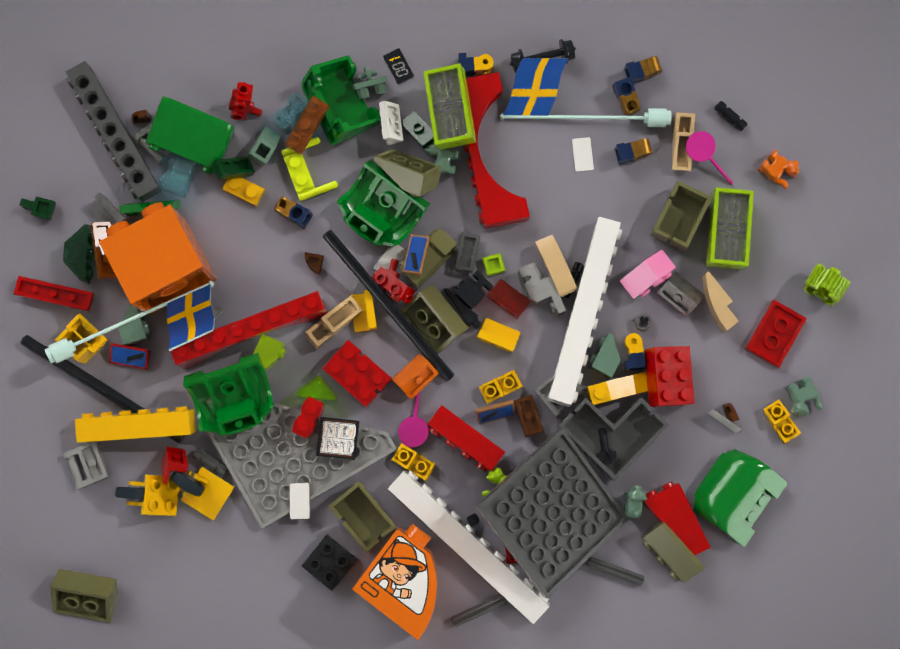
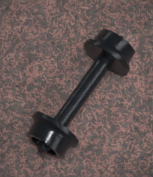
[509,39,576,73]

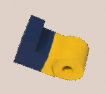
[458,53,494,76]
[623,333,646,371]

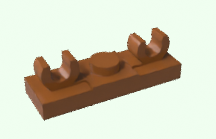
[284,96,330,155]
[91,221,117,280]

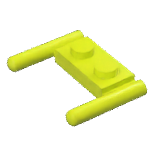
[281,137,338,202]

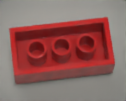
[428,405,505,472]

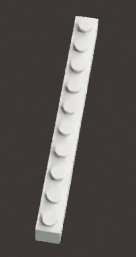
[547,217,622,407]
[388,470,550,624]

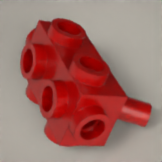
[228,82,262,121]
[372,259,416,304]

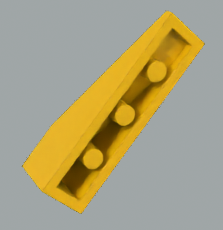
[585,372,648,406]

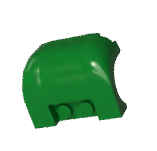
[692,449,788,547]

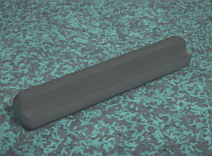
[587,557,644,586]
[451,595,507,627]

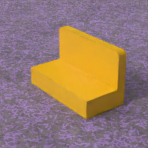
[351,290,377,333]
[477,318,520,353]

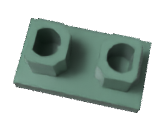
[352,66,388,99]

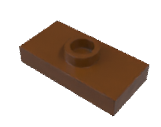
[513,395,544,438]

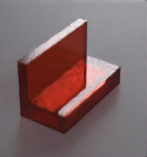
[487,279,531,319]

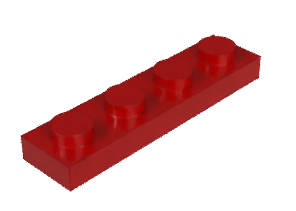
[14,276,94,312]

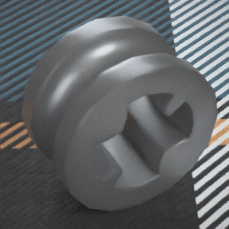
[635,313,653,331]

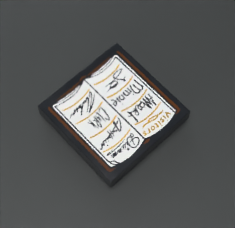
[316,417,360,460]

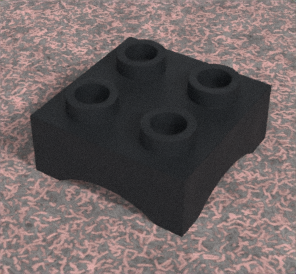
[302,534,357,591]

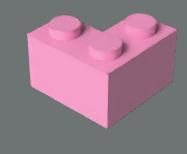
[620,250,676,299]

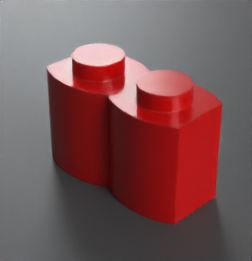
[292,396,325,439]

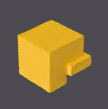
[55,313,108,364]

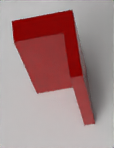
[161,446,188,484]

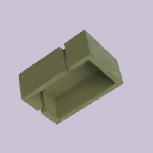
[650,181,712,252]
[400,228,457,290]
[328,481,397,552]

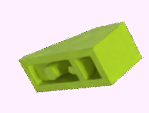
[253,334,286,372]

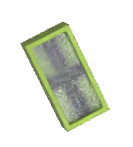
[423,63,476,150]
[706,187,754,270]

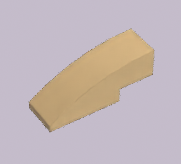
[672,112,695,171]
[535,234,578,297]
[702,271,739,333]
[305,295,363,350]

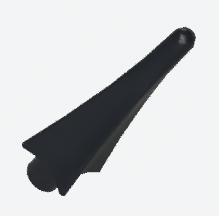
[444,288,482,329]

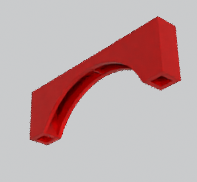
[463,72,530,229]
[171,291,328,370]

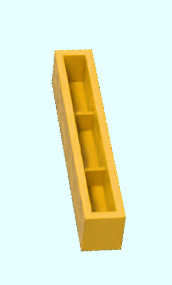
[75,406,196,442]

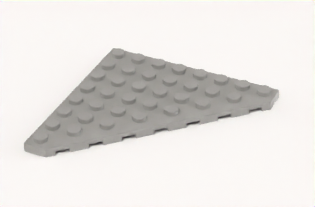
[186,393,397,529]

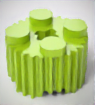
[804,263,851,306]

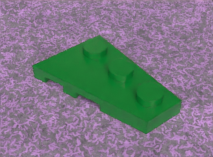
[119,199,181,216]

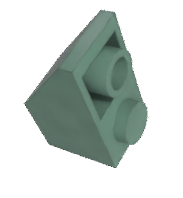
[246,126,281,167]
[118,304,151,346]
[589,333,621,379]

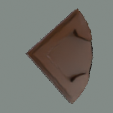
[132,110,151,124]
[305,252,324,275]
[722,403,739,422]

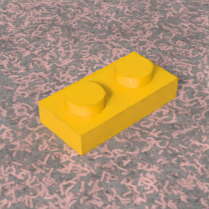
[222,177,265,207]

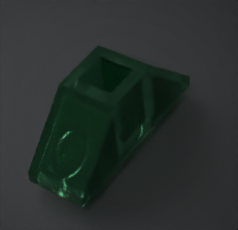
[63,224,95,284]

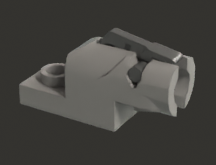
[518,263,566,316]

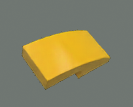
[479,370,523,404]
[763,400,801,444]
[391,443,436,481]

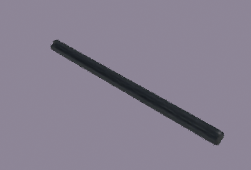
[323,230,454,381]
[20,335,185,443]

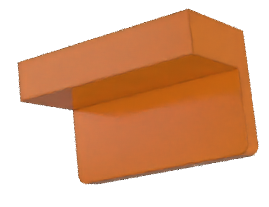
[392,354,439,400]

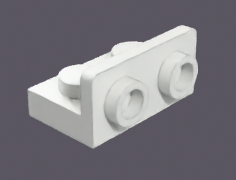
[379,101,403,145]

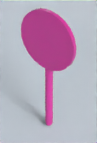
[686,131,733,185]
[398,392,429,447]

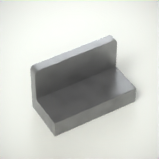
[88,192,130,225]
[657,271,704,317]

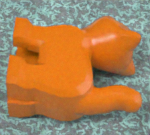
[758,150,800,189]

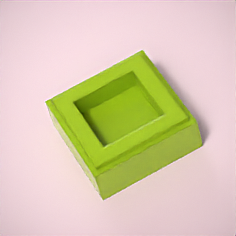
[482,253,506,277]

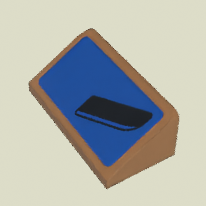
[402,234,430,276]
[475,400,515,424]

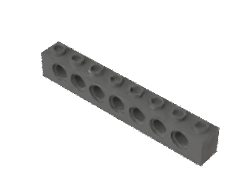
[65,61,162,202]

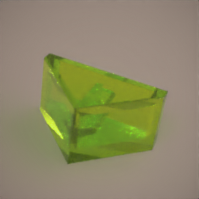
[297,375,337,401]

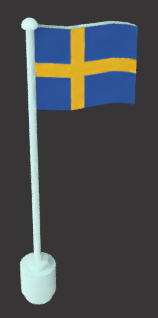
[500,58,671,127]
[44,280,215,364]

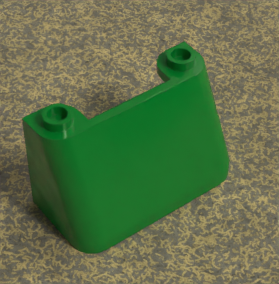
[302,55,381,145]
[146,96,235,175]

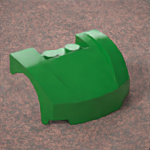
[337,160,430,247]
[183,353,273,435]

